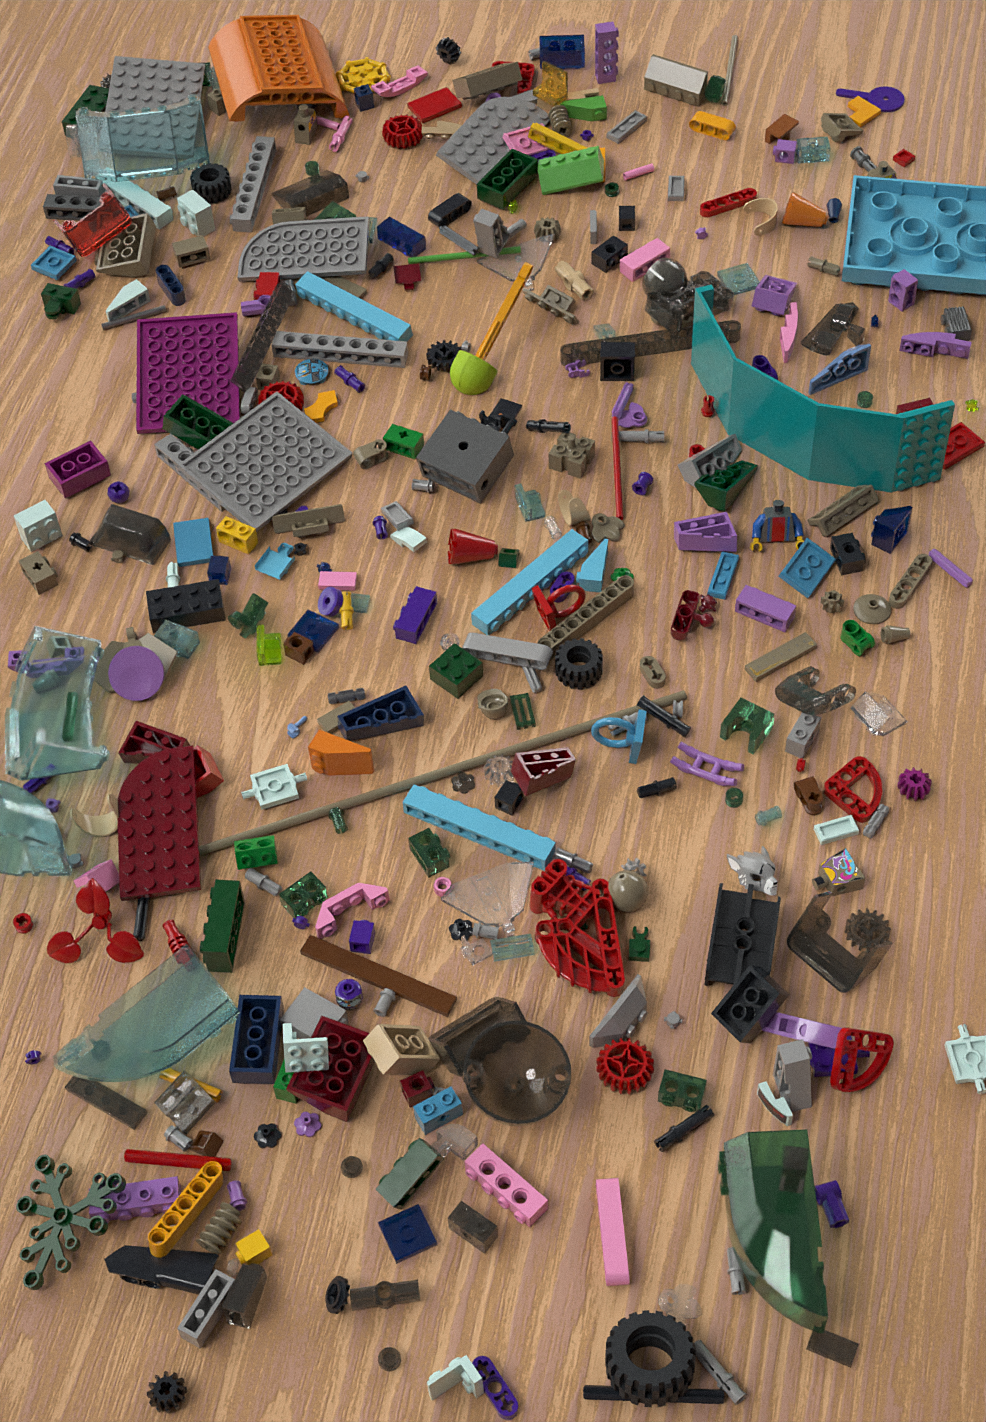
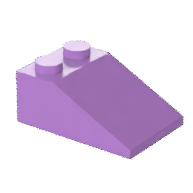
[752,275,797,316]

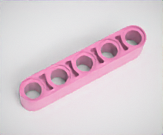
[596,1178,629,1286]

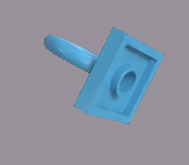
[591,710,646,764]

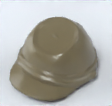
[477,689,509,720]

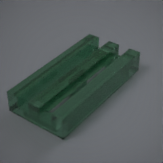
[510,693,536,730]

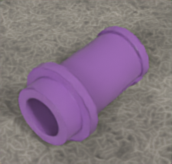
[227,1181,247,1211]

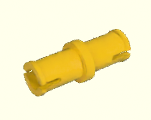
[339,591,354,630]

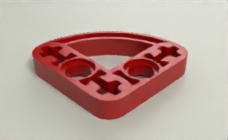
[823,756,882,823]
[830,1027,894,1092]

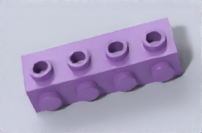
[89,1176,181,1223]

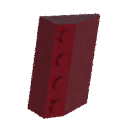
[286,1015,375,1122]

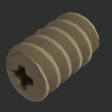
[549,105,572,137]
[196,1202,242,1254]

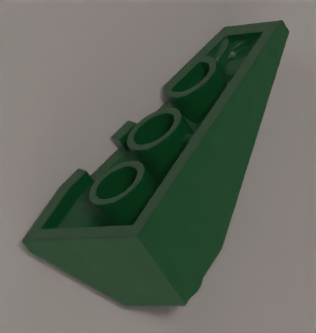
[694,460,758,511]

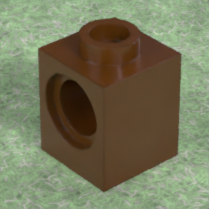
[283,632,314,665]

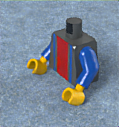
[750,500,804,552]

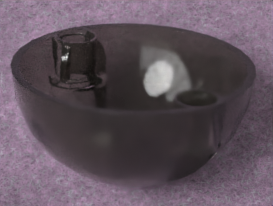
[462,1021,571,1126]

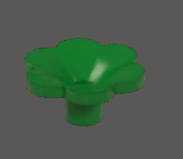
[610,568,634,581]

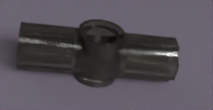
[350,1280,421,1311]

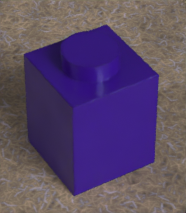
[349,920,375,954]

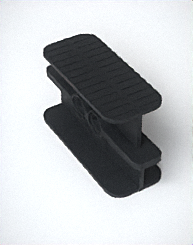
[704,883,781,986]

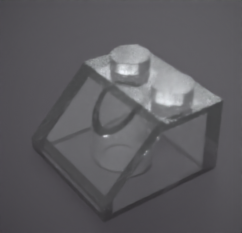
[850,691,908,736]

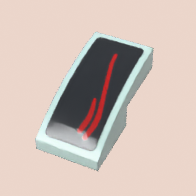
[757,1081,793,1126]

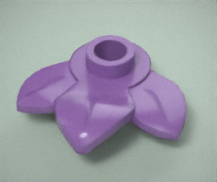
[618,402,647,428]

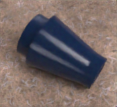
[826,198,842,223]

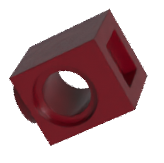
[400,1070,435,1108]

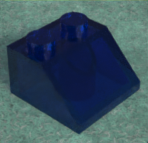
[871,506,913,554]

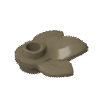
[592,513,625,542]

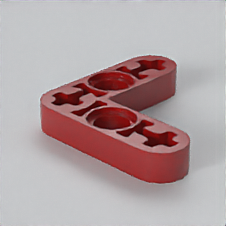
[492,61,535,94]

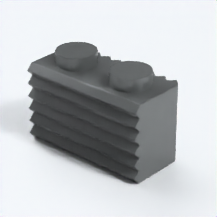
[941,306,972,341]

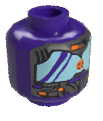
[335,979,363,1010]

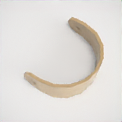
[744,198,778,236]
[558,490,591,526]
[70,794,119,837]

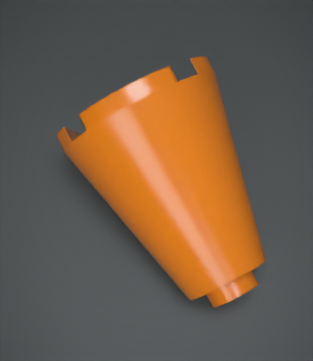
[782,192,829,227]

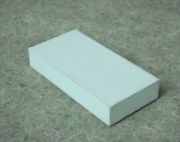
[814,815,859,845]

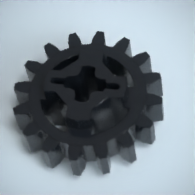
[426,340,462,372]

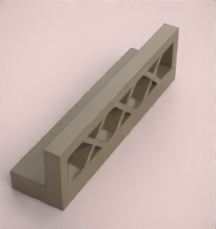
[807,485,879,536]

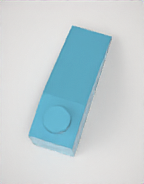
[576,539,608,592]

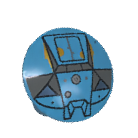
[295,359,328,385]

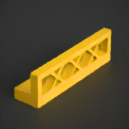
[528,123,587,154]

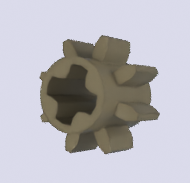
[820,590,844,613]

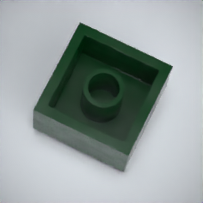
[429,643,483,699]

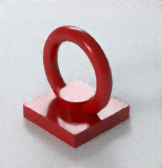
[531,585,586,631]

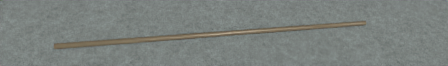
[199,690,687,856]

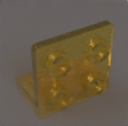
[533,61,568,106]

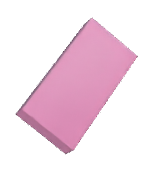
[318,571,357,590]

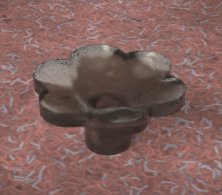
[451,772,475,794]

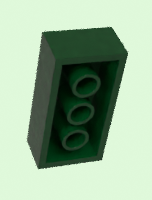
[62,85,109,142]
[477,149,538,210]
[162,394,234,450]
[200,879,245,973]

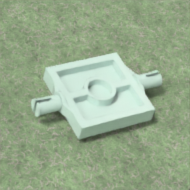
[241,764,307,810]
[944,1024,986,1094]

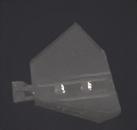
[477,234,554,291]
[441,862,534,938]

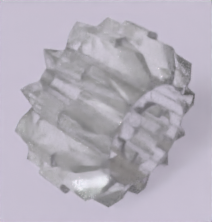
[484,754,514,788]

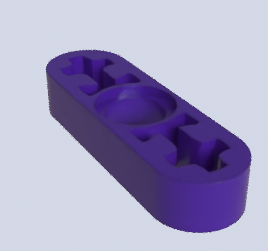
[472,1356,518,1420]

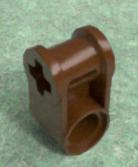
[793,776,823,816]

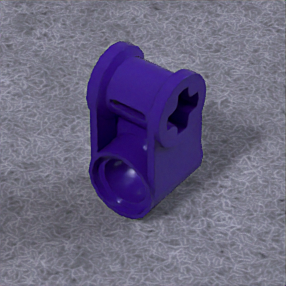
[752,355,778,380]

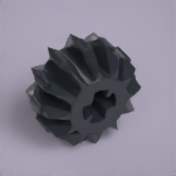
[435,37,461,64]
[147,1371,188,1414]

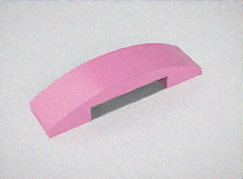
[371,65,428,97]

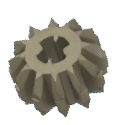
[534,216,561,244]

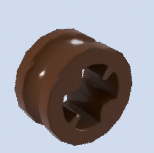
[420,365,432,381]

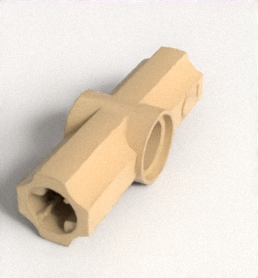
[555,261,593,301]

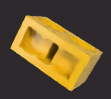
[216,516,258,555]

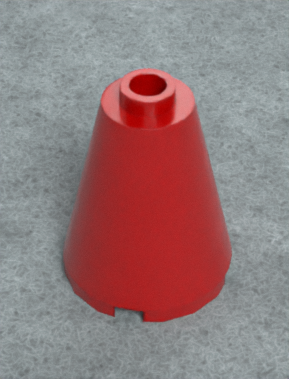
[448,528,498,565]

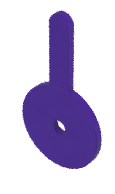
[836,86,905,112]

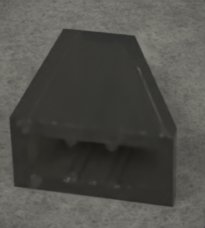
[779,1145,809,1193]
[222,1263,267,1329]

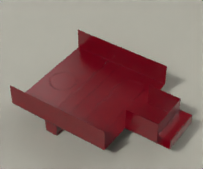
[393,263,421,291]

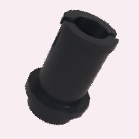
[69,532,93,552]

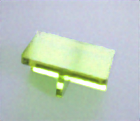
[257,625,281,666]

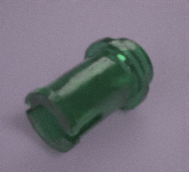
[328,807,348,834]

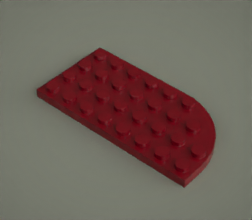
[117,745,202,901]

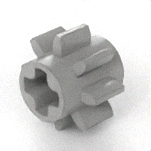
[621,858,646,877]

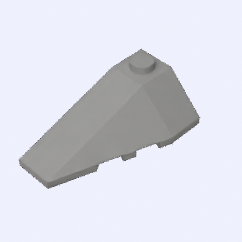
[678,434,742,488]

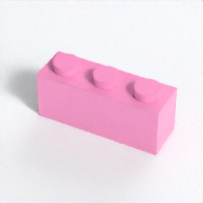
[620,238,670,282]

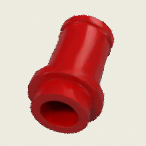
[701,395,715,417]

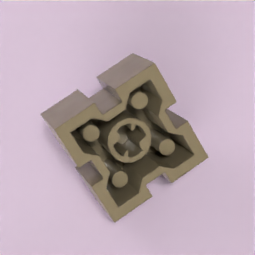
[548,432,595,479]

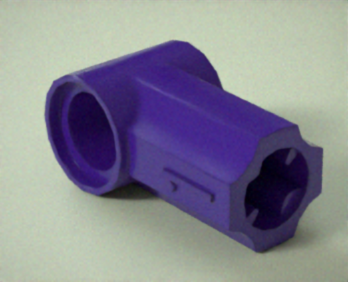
[814,1180,849,1229]

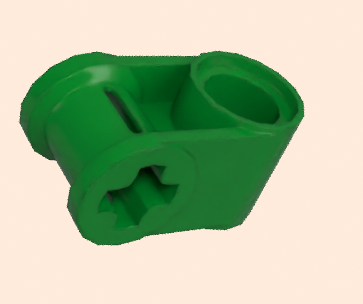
[840,620,875,656]

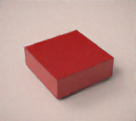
[893,149,916,167]

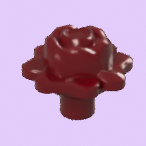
[698,594,717,613]

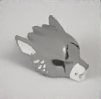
[727,846,778,896]

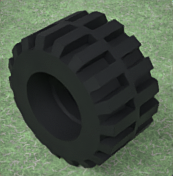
[190,163,232,204]
[555,638,603,690]

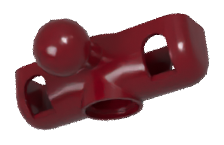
[670,590,714,641]

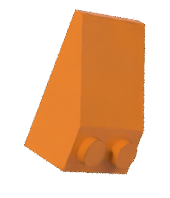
[308,730,374,776]

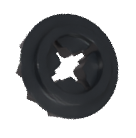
[325,1276,350,1314]

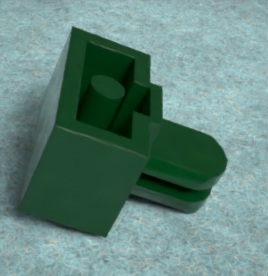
[41,283,81,320]

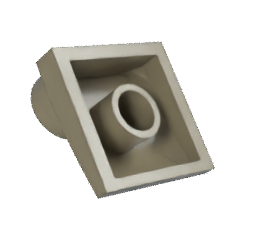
[821,113,863,142]

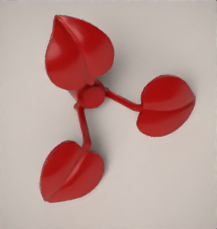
[47,878,145,963]

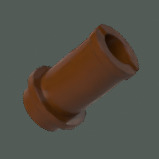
[156,186,177,201]
[576,521,592,545]

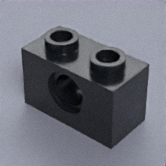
[591,235,628,273]
[830,532,866,576]

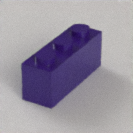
[393,586,437,644]

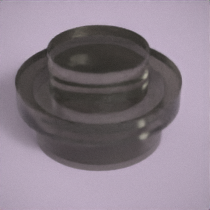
[341,1156,363,1178]
[378,1347,401,1371]

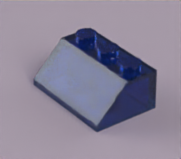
[539,34,585,69]

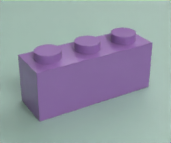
[735,585,796,632]

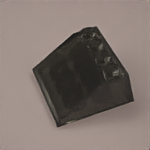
[272,170,349,216]

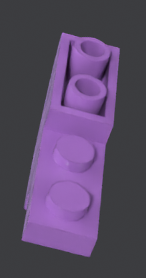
[899,332,971,359]
[762,1012,842,1049]

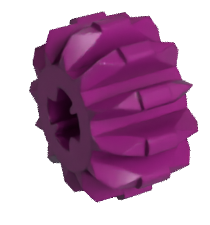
[897,767,932,801]

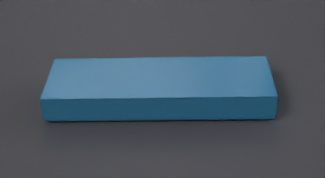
[707,551,739,600]

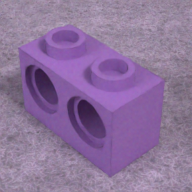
[888,269,918,312]

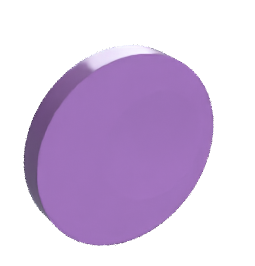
[108,646,164,701]

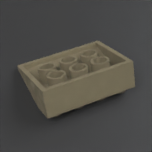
[96,213,156,277]

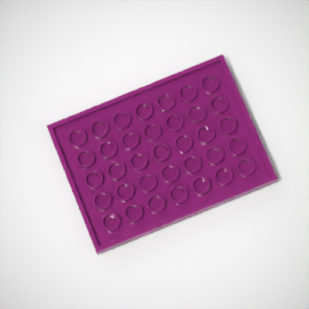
[136,312,240,434]

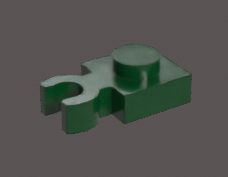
[628,926,650,962]

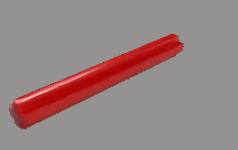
[124,1149,232,1171]

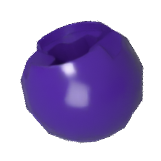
[107,481,130,504]

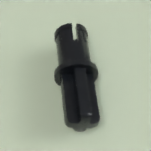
[368,253,394,278]
[637,777,677,798]

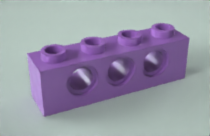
[595,22,619,84]

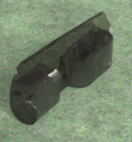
[801,302,859,356]

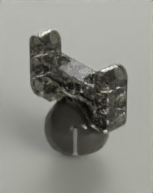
[642,258,734,333]

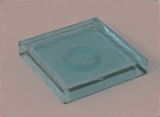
[717,263,760,296]

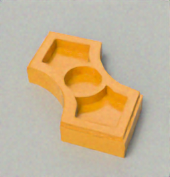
[304,390,338,423]

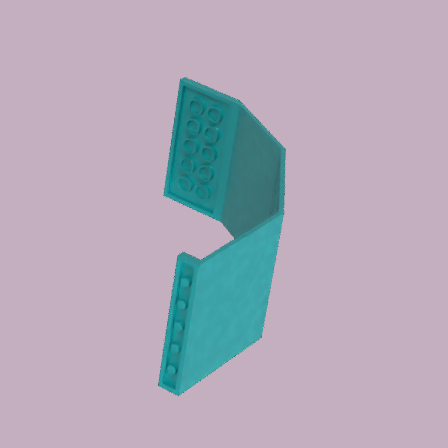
[691,284,955,493]

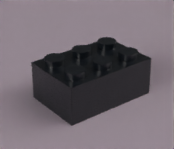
[711,965,790,1043]

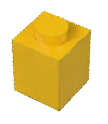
[235,1229,273,1270]

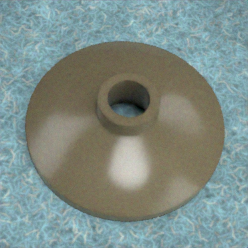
[853,594,891,625]

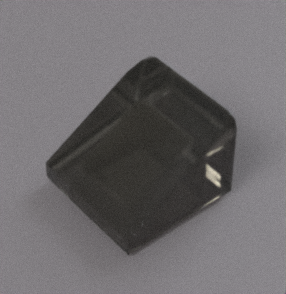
[847,323,865,346]

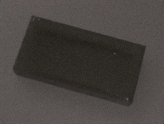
[806,1326,859,1368]

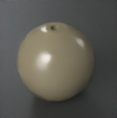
[608,870,648,912]

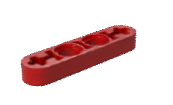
[700,188,757,218]

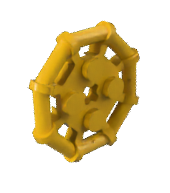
[336,57,391,93]

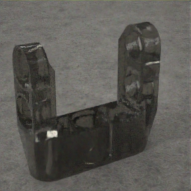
[775,666,856,716]

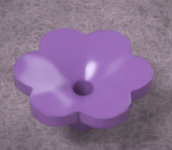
[294,1112,321,1137]

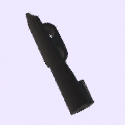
[104,1245,219,1295]

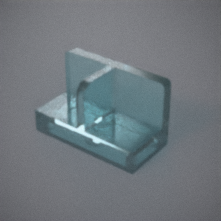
[514,483,545,522]

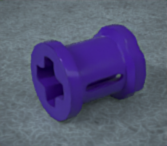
[632,472,654,495]

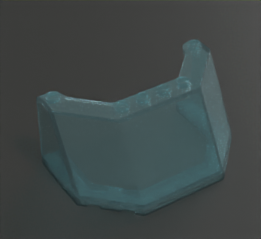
[76,94,210,182]
[5,626,109,781]

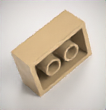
[363,1024,440,1075]

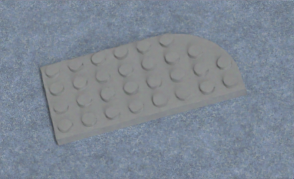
[436,97,550,185]
[237,216,370,282]

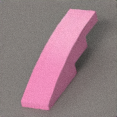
[780,302,798,363]

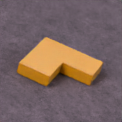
[847,96,881,128]

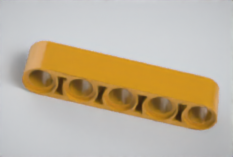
[148,1161,223,1257]

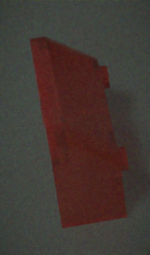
[53,183,132,257]

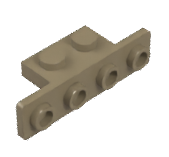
[522,285,579,324]
[272,504,345,538]

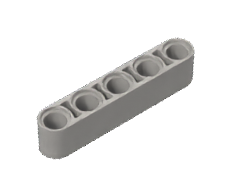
[462,633,553,670]

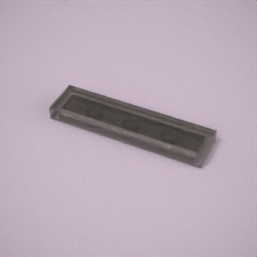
[65,1070,147,1130]

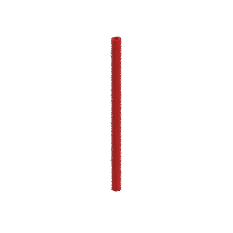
[611,416,623,520]

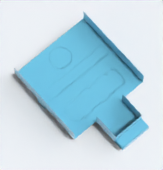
[255,543,295,580]

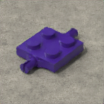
[808,1036,870,1077]

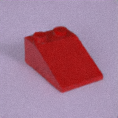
[194,745,224,798]

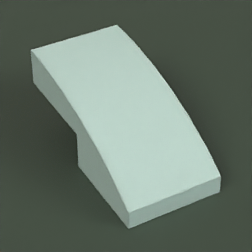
[390,527,427,552]

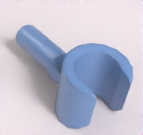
[287,716,307,739]

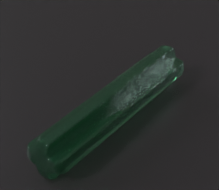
[61,692,78,742]

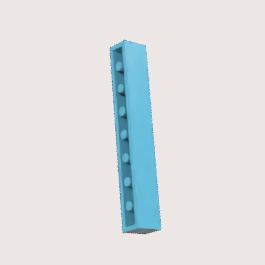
[295,271,413,342]
[471,529,588,635]
[403,784,556,871]

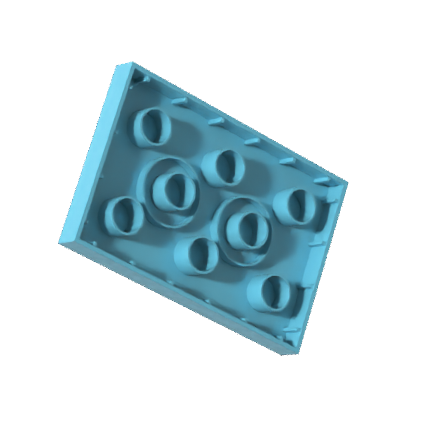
[842,175,986,295]

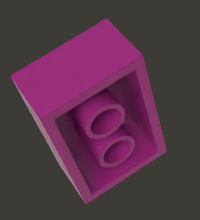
[44,440,111,498]

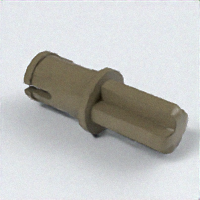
[807,256,840,275]

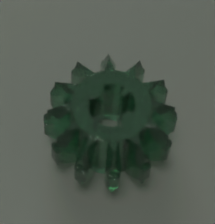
[704,75,726,103]

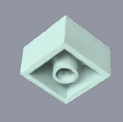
[177,190,215,236]
[14,500,62,552]

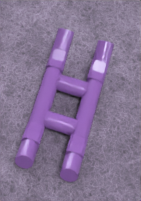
[670,741,744,786]

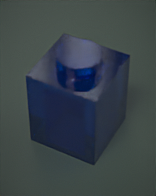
[207,556,231,585]

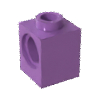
[773,139,797,164]

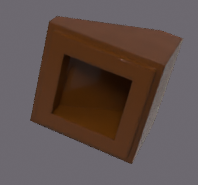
[190,1130,223,1157]

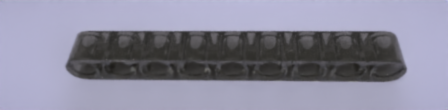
[230,280,296,392]

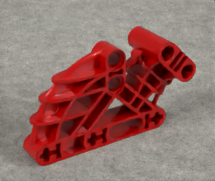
[529,859,625,997]

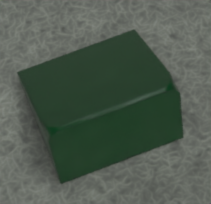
[498,548,520,568]

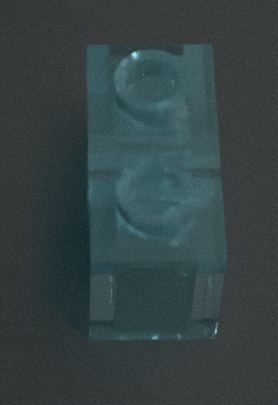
[796,137,831,164]
[154,620,200,659]

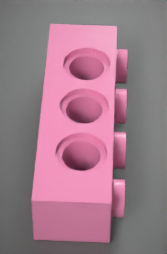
[464,1144,548,1227]

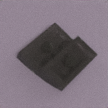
[154,1071,216,1135]

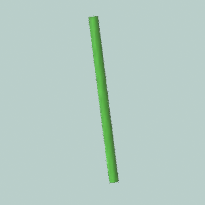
[408,246,521,264]

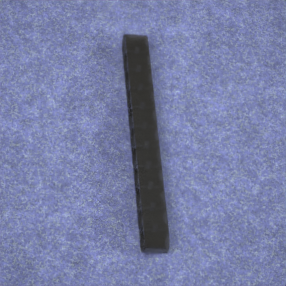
[560,320,741,366]

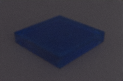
[287,610,339,653]
[378,1204,437,1264]

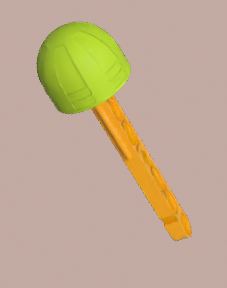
[450,262,533,395]

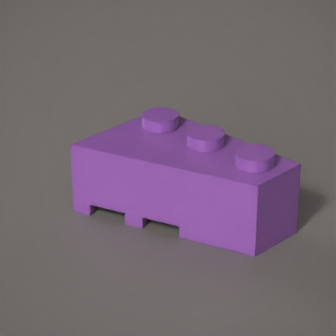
[674,512,737,552]

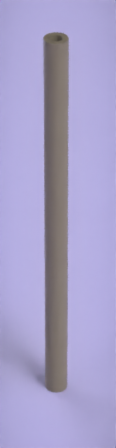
[722,35,738,106]

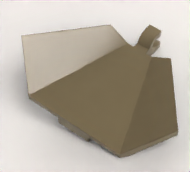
[85,627,178,693]

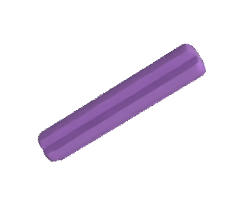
[611,382,633,418]
[929,549,973,588]

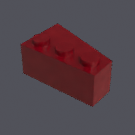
[118,721,190,764]
[511,747,576,796]

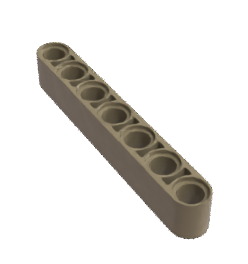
[537,576,634,661]

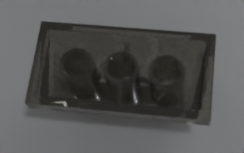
[90,504,171,565]

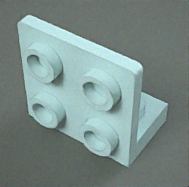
[283,1023,329,1073]
[427,1355,484,1400]

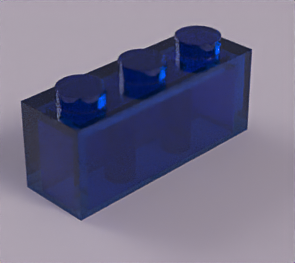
[377,216,426,257]

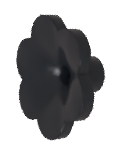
[449,919,473,942]
[253,1123,281,1149]

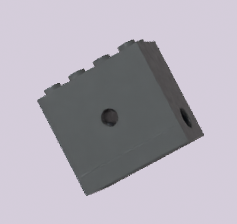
[416,409,514,504]

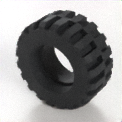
[605,1310,696,1408]

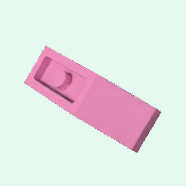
[315,883,390,939]

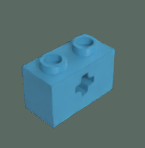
[413,1086,463,1135]

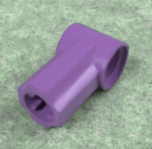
[241,295,275,317]

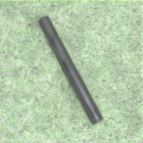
[101,305,166,330]

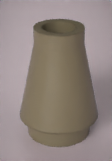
[880,625,910,644]

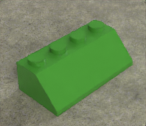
[538,146,604,195]

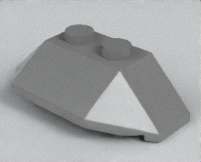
[589,974,648,1048]

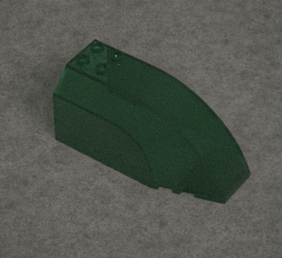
[718,1129,828,1333]

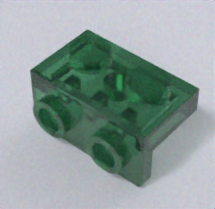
[237,593,269,639]

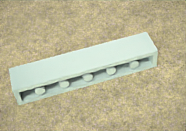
[95,167,173,230]

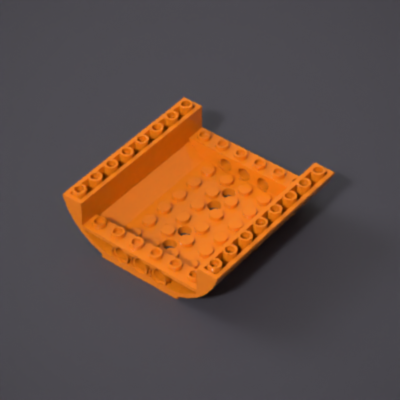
[208,15,350,122]

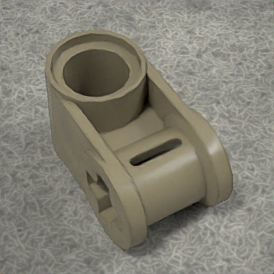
[353,439,388,469]

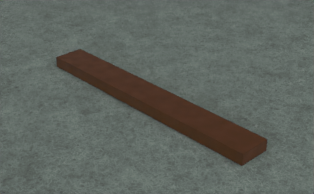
[300,935,457,1017]

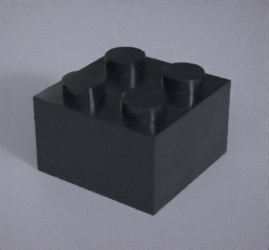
[600,342,635,381]

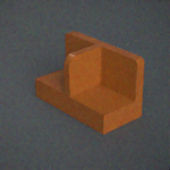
[765,114,799,144]

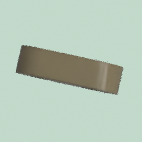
[640,656,666,689]

